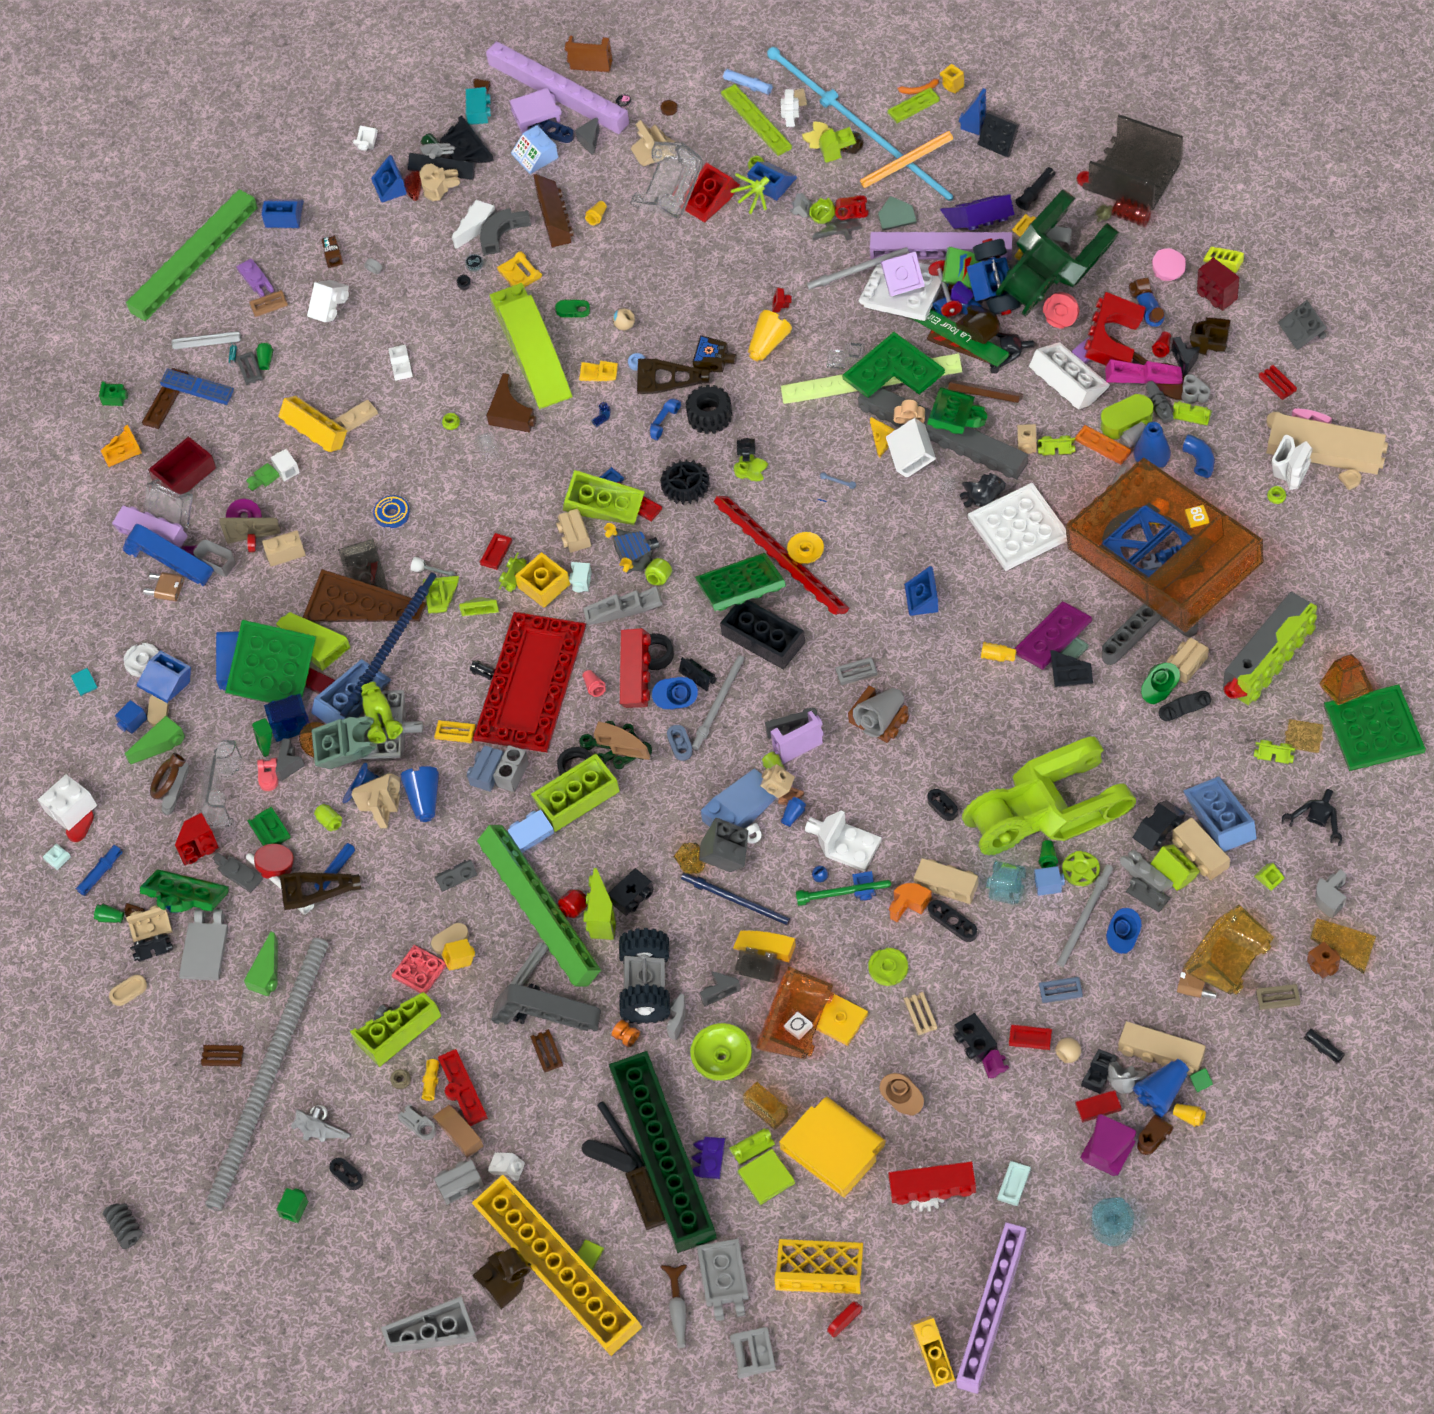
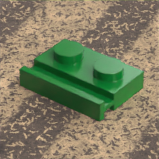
[247,807,291,846]

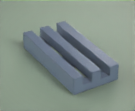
[1039,977,1083,1003]

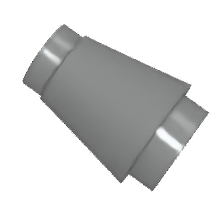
[1120,422,1146,448]

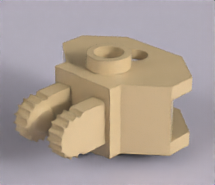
[419,164,460,201]

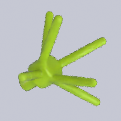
[731,173,770,214]

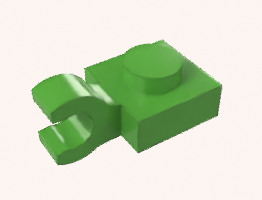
[246,463,280,491]

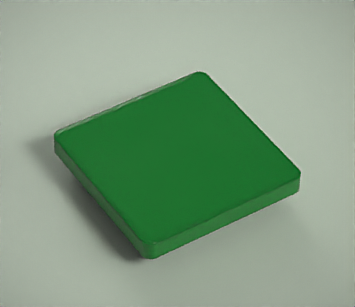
[1189,1068,1213,1092]

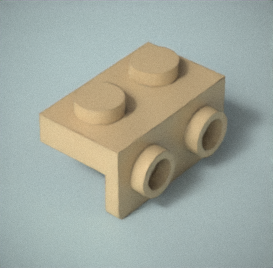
[126,905,173,942]

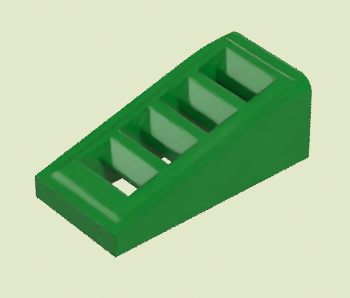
[252,718,273,757]

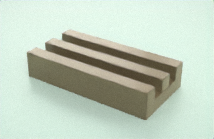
[1256,984,1301,1010]

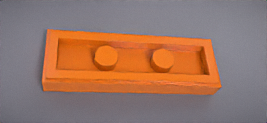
[1075,425,1131,465]

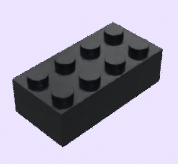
[720,600,805,670]

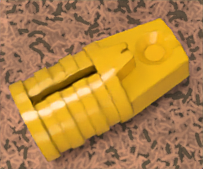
[981,642,1016,662]

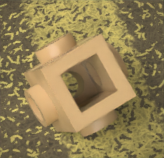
[760,764,795,799]

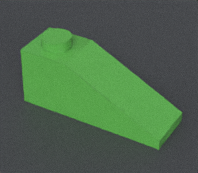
[124,716,185,764]
[244,931,278,997]

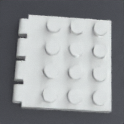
[858,262,942,321]

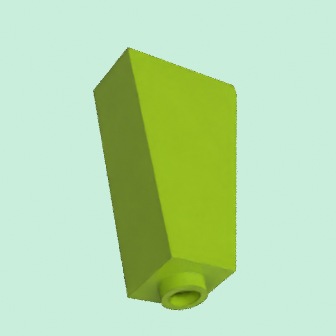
[276,612,350,671]

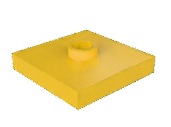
[813,993,868,1046]

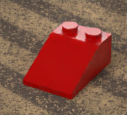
[678,162,740,223]

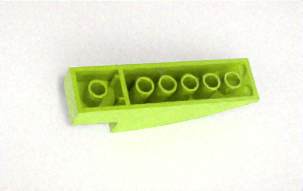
[489,283,573,410]

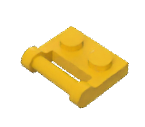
[497,251,542,288]

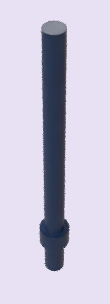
[681,872,790,925]

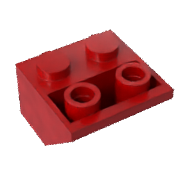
[175,812,219,866]

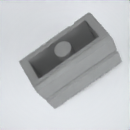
[434,1160,484,1205]

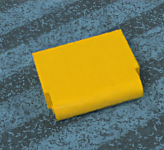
[779,1097,886,1198]

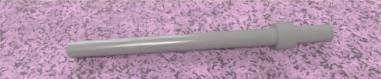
[807,247,909,290]
[692,655,745,750]
[1056,865,1113,967]

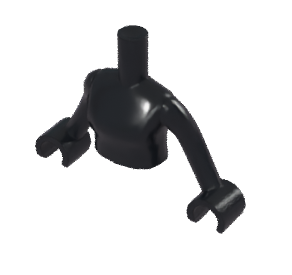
[990,332,1034,374]
[1281,789,1342,846]

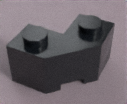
[1132,800,1186,851]

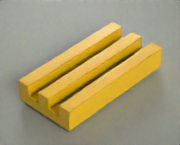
[434,720,476,743]

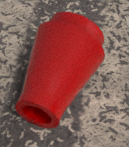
[1152,331,1171,358]

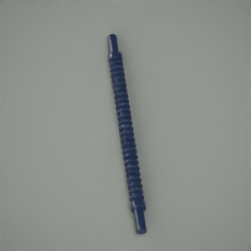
[340,572,437,719]

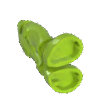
[361,682,403,743]

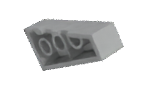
[381,1297,477,1353]

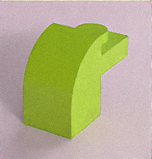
[819,127,856,163]

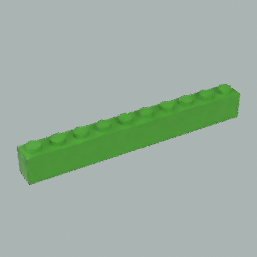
[126,189,258,321]
[477,825,601,987]

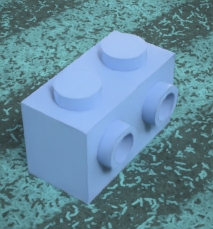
[508,810,554,853]

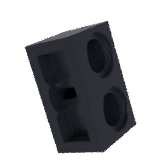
[953,1013,997,1064]

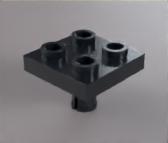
[977,111,1020,157]

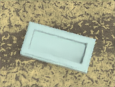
[997,1161,1031,1206]

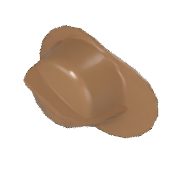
[879,1073,924,1116]

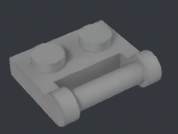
[730,1327,776,1379]

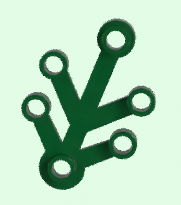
[579,721,652,769]

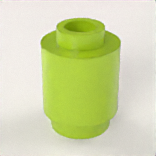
[314,804,342,831]

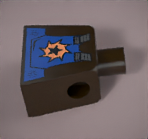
[693,335,737,372]

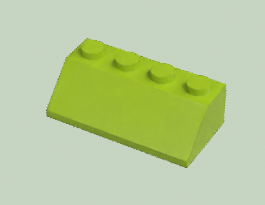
[531,754,620,832]

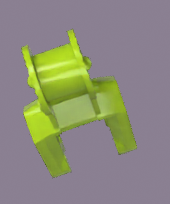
[962,736,1136,856]

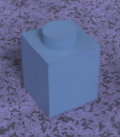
[1034,866,1065,896]

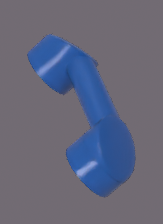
[650,399,681,441]

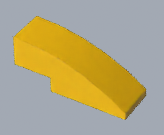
[733,930,796,963]

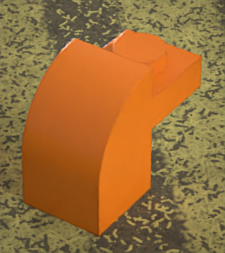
[889,883,932,922]

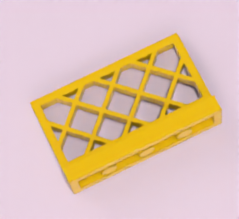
[775,1239,863,1294]

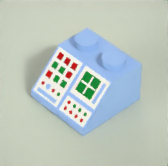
[511,125,558,174]

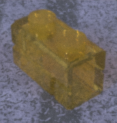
[743,1082,788,1130]

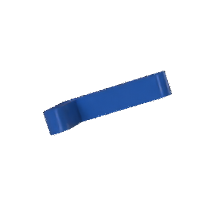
[122,524,214,586]

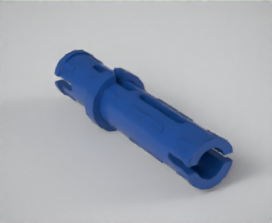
[75,845,123,896]

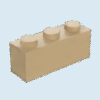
[1172,817,1230,880]
[914,858,979,904]

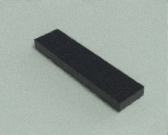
[407,152,476,180]

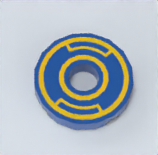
[373,495,410,528]

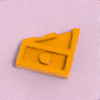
[101,425,141,467]

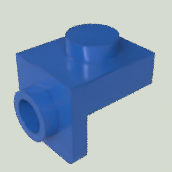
[852,871,876,901]

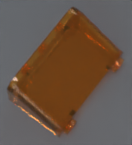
[756,966,834,1059]

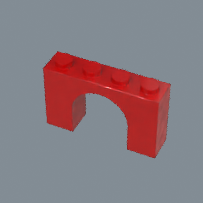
[1084,292,1146,366]

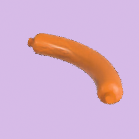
[897,79,939,94]

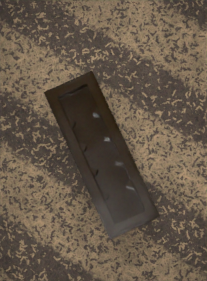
[625,1166,666,1231]

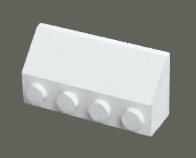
[1029,342,1110,409]

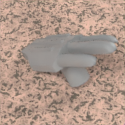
[420,143,455,159]

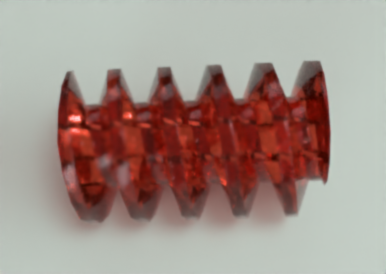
[1112,196,1151,228]

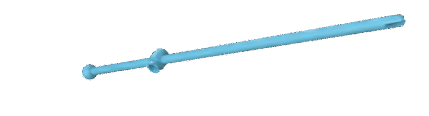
[767,47,953,201]

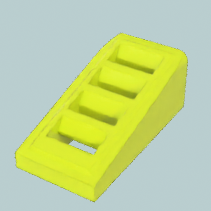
[1203,247,1244,273]

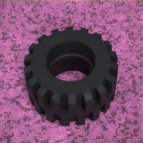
[686,385,732,434]

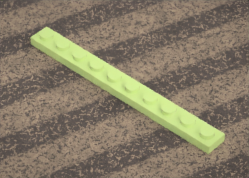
[781,353,962,404]

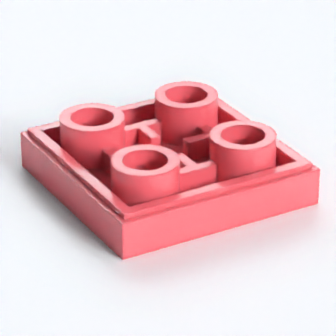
[391,945,446,994]

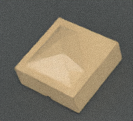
[794,89,807,106]

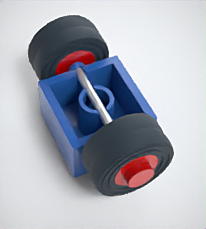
[967,238,1021,316]

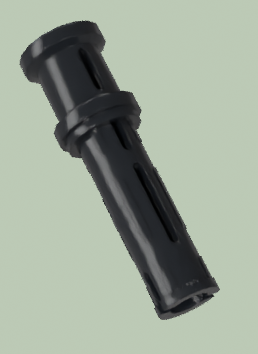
[1015,167,1055,211]

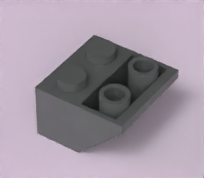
[699,818,749,872]

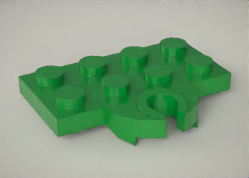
[927,387,988,434]
[140,869,229,912]

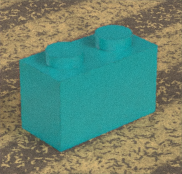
[466,87,491,125]

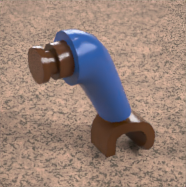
[1129,277,1165,327]

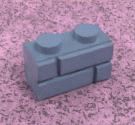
[467,745,504,792]

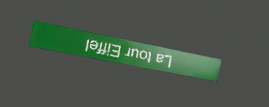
[911,309,1009,367]

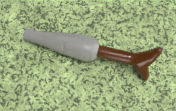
[660,1264,687,1348]

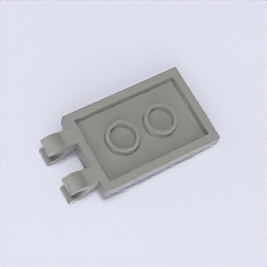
[179,909,228,980]
[697,1239,749,1321]

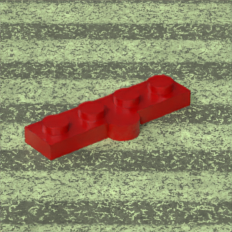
[438,1049,488,1126]

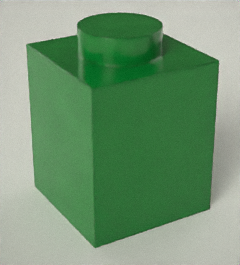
[276,1188,309,1223]

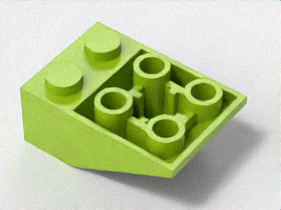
[584,868,616,940]

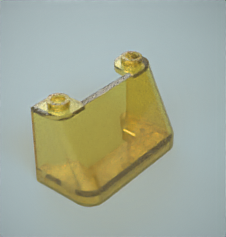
[1183,904,1274,995]

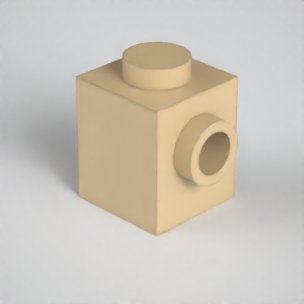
[1017,424,1037,454]

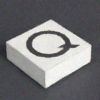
[784,1012,813,1040]

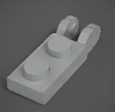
[162,763,189,815]
[1120,850,1173,894]

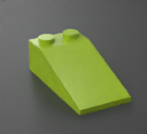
[562,470,645,525]

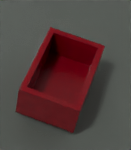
[148,436,216,501]

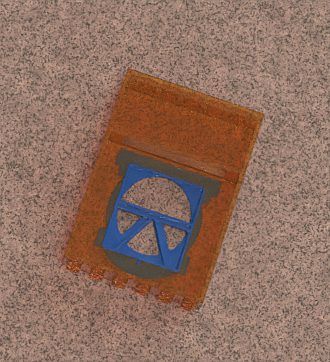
[1065,457,1264,633]

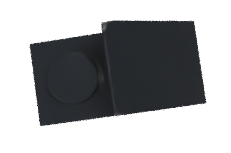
[1171,336,1200,376]

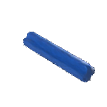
[314,843,355,891]

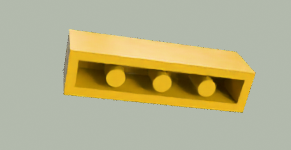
[278,396,347,452]

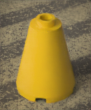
[748,310,792,361]

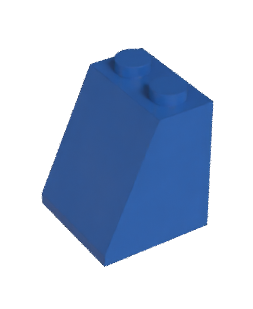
[216,631,239,691]

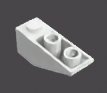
[452,200,496,248]

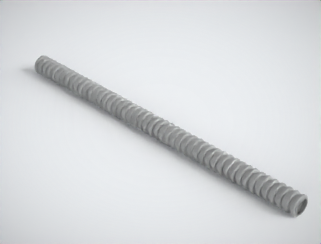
[205,938,329,1211]

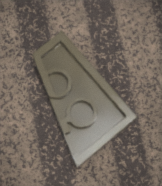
[219,518,281,544]

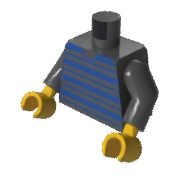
[604,523,660,574]

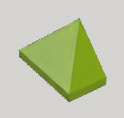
[459,597,499,616]

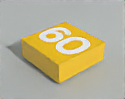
[1185,505,1209,528]

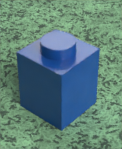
[115,700,147,734]

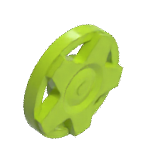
[1062,851,1100,886]

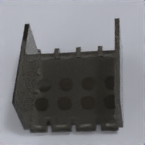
[1082,114,1183,211]

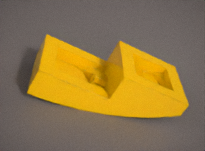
[579,360,618,381]

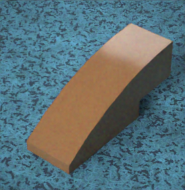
[594,721,650,760]
[432,1105,484,1158]

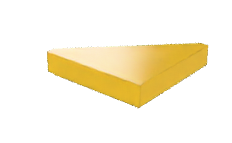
[870,417,895,457]

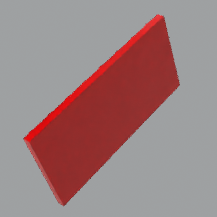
[473,612,586,753]

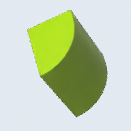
[1150,844,1200,891]

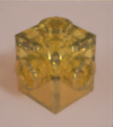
[673,843,706,874]

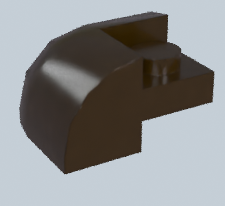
[956,305,1000,344]
[1190,317,1231,355]
[472,1251,524,1310]

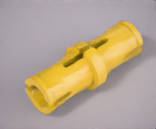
[422,1059,439,1101]

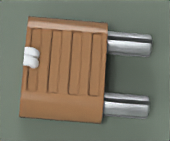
[143,572,185,602]
[1177,963,1221,999]

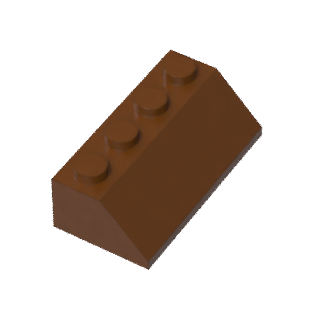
[533,174,574,248]

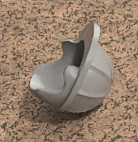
[1107,1062,1148,1094]

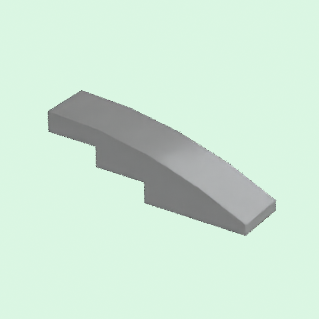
[583,587,663,625]

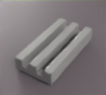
[835,657,877,685]

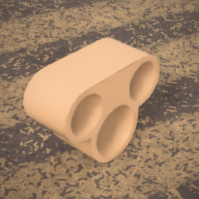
[894,399,925,424]

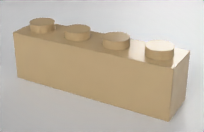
[1118,1021,1206,1075]

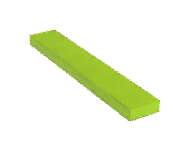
[721,84,792,156]

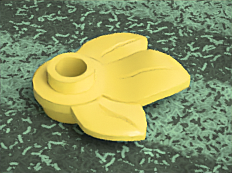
[802,122,831,149]

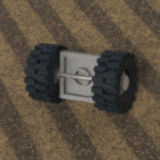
[619,928,670,1024]

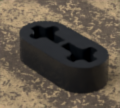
[927,789,958,821]
[329,1158,363,1190]

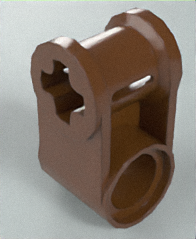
[1137,1114,1174,1155]

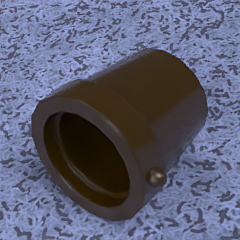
[498,1248,531,1283]

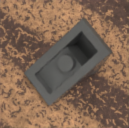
[275,739,304,781]
[700,971,741,1007]

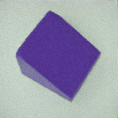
[951,281,974,305]

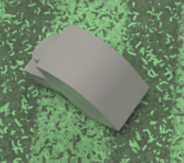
[1315,869,1347,919]

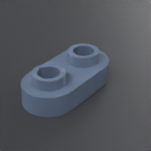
[667,725,693,761]

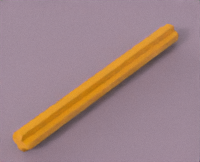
[860,131,953,188]

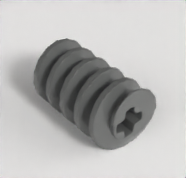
[103,1203,143,1249]

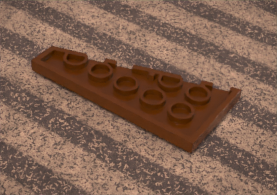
[302,569,426,622]

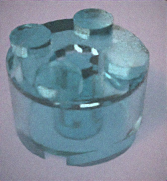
[986,861,1026,905]
[1091,1197,1134,1247]

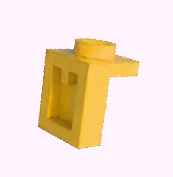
[1012,214,1036,237]

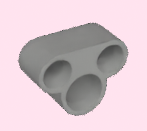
[1181,374,1210,404]

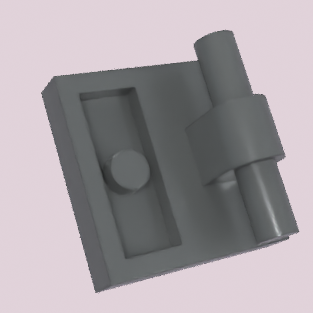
[1278,300,1327,350]

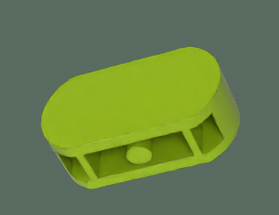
[1101,394,1153,440]

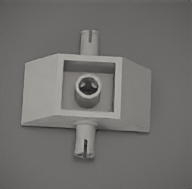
[362,690,423,759]

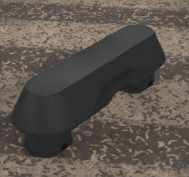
[1159,691,1211,721]
[582,1139,637,1173]

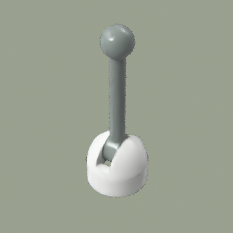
[411,557,455,577]

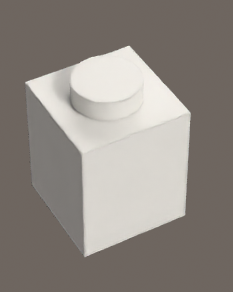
[270,449,300,481]

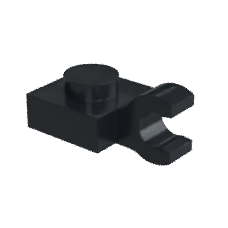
[737,438,755,461]

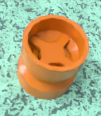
[611,1019,640,1047]

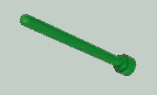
[796,880,892,906]

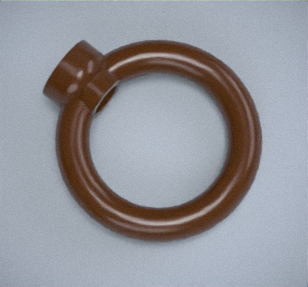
[150,753,186,799]

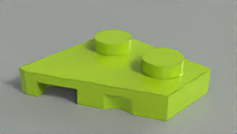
[423,576,459,614]

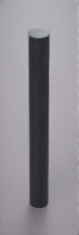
[597,1101,645,1169]

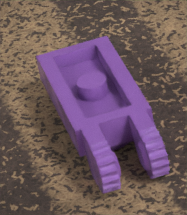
[236,259,274,298]

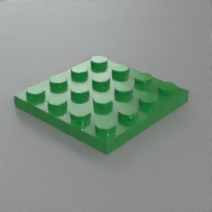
[695,552,786,611]
[225,620,316,710]
[1324,684,1426,771]

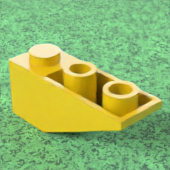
[910,1316,955,1387]

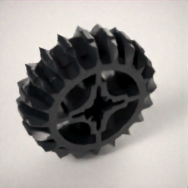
[660,459,710,505]

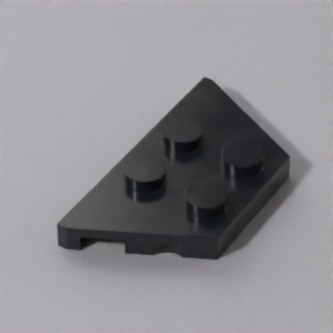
[440,115,494,163]

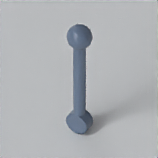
[820,472,856,489]

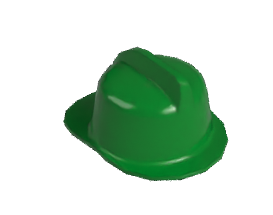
[1141,662,1180,704]

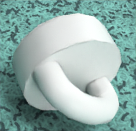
[745,823,762,844]

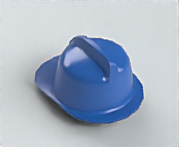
[652,677,698,709]
[342,763,379,804]
[1106,908,1142,954]

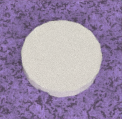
[124,643,159,677]

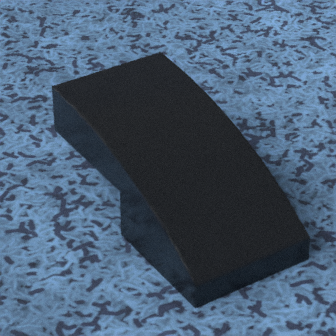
[1081,1049,1118,1094]

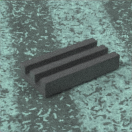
[236,351,263,386]

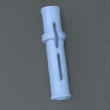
[723,69,772,95]

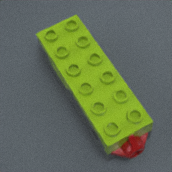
[1223,591,1317,706]

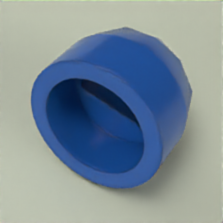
[812,866,828,882]

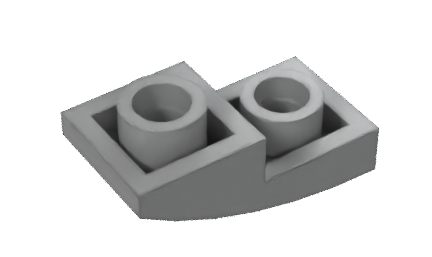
[666,993,686,1041]

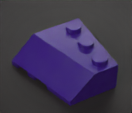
[940,194,1015,230]

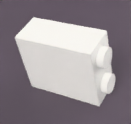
[886,418,936,477]

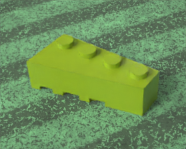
[349,992,441,1067]

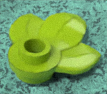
[733,454,768,481]

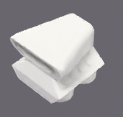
[1272,435,1312,490]

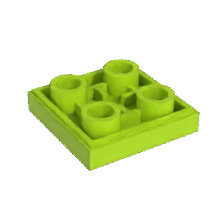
[737,1149,795,1205]

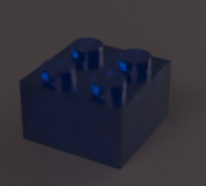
[264,694,312,742]

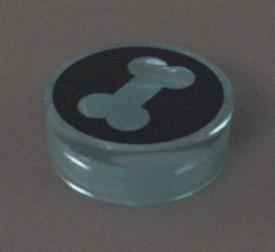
[465,254,483,272]

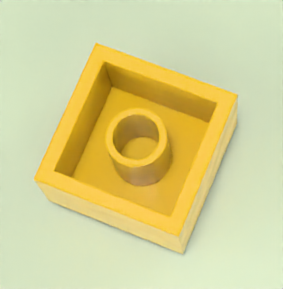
[515,552,570,608]

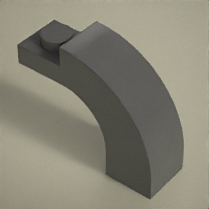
[480,208,531,256]

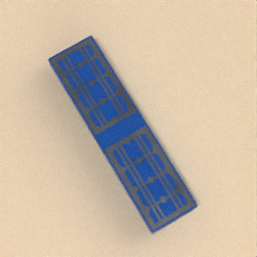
[160,369,234,405]

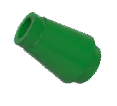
[256,343,274,370]
[1038,840,1058,868]
[94,903,124,923]

